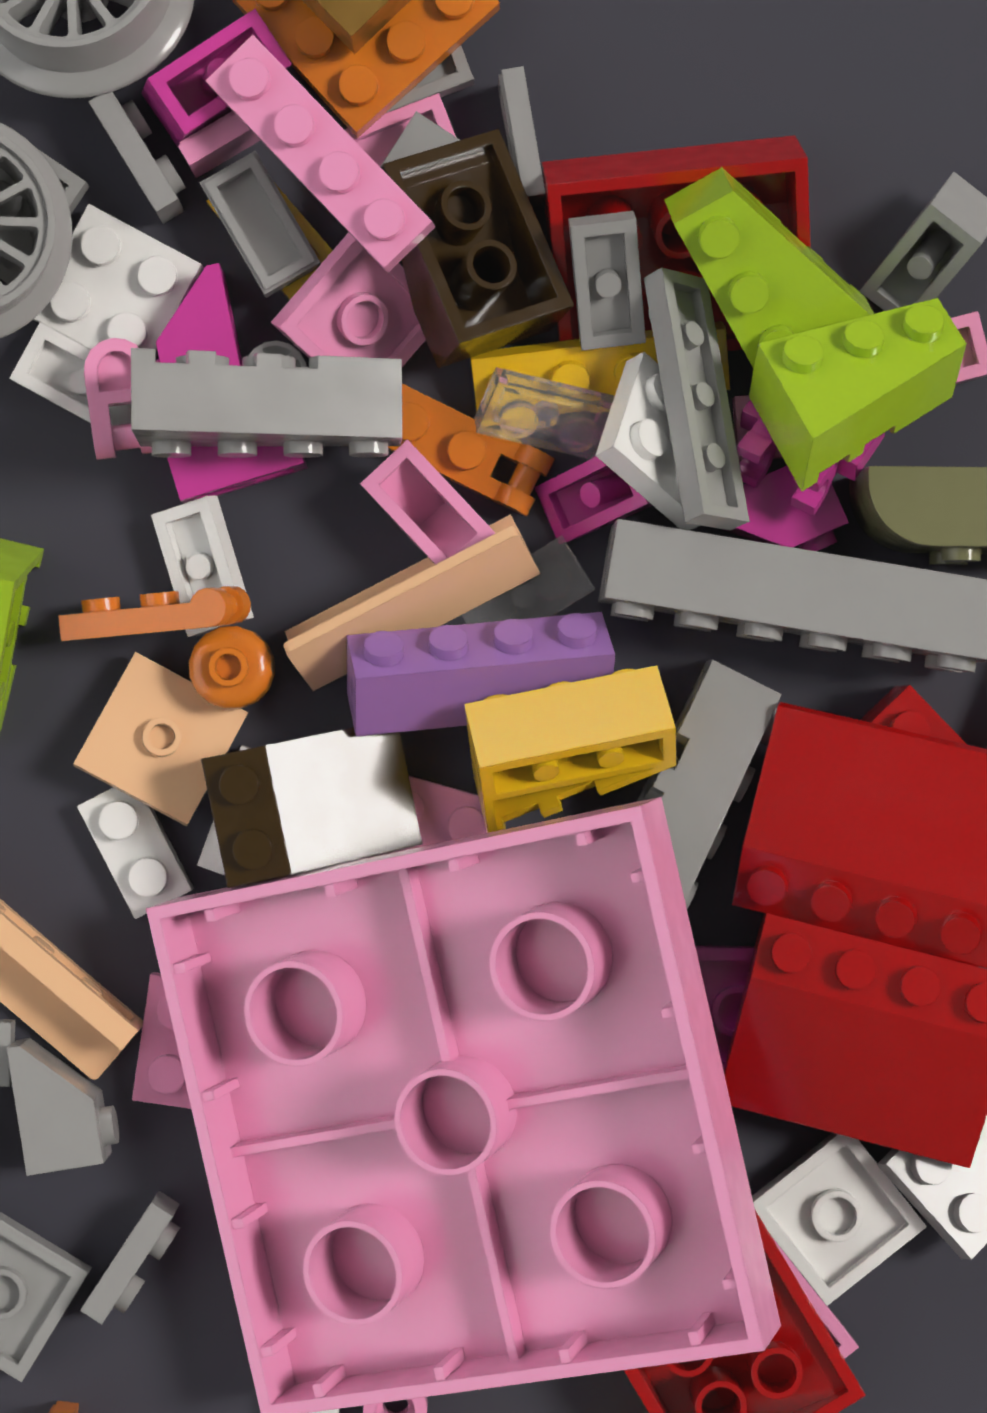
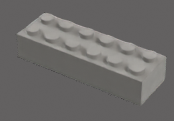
[598,519,987,673]

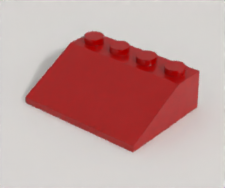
[541,135,811,351]
[732,702,987,968]
[724,913,987,1168]
[624,1210,866,1413]

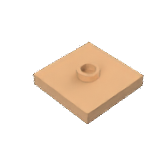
[73,652,248,826]

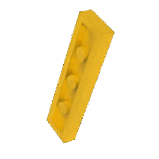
[470,321,730,421]

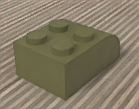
[849,466,987,566]

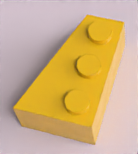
[464,665,676,833]

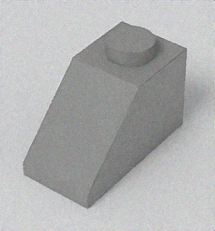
[860,172,987,311]
[6,1038,119,1176]

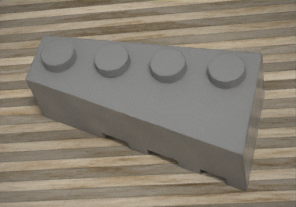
[131,348,402,458]
[636,660,782,909]

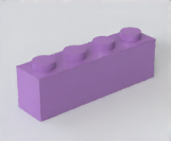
[347,612,615,736]

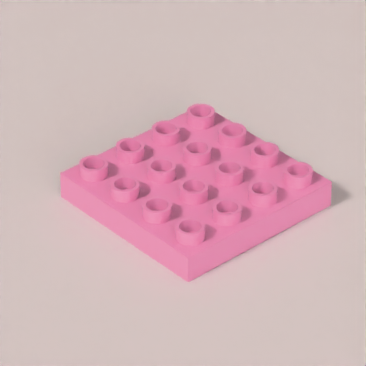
[146,797,781,1413]

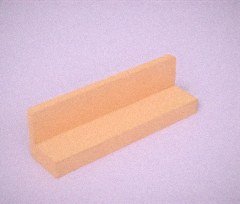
[283,514,541,691]
[0,899,143,1080]

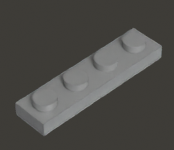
[644,268,750,530]

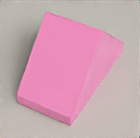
[360,439,495,564]

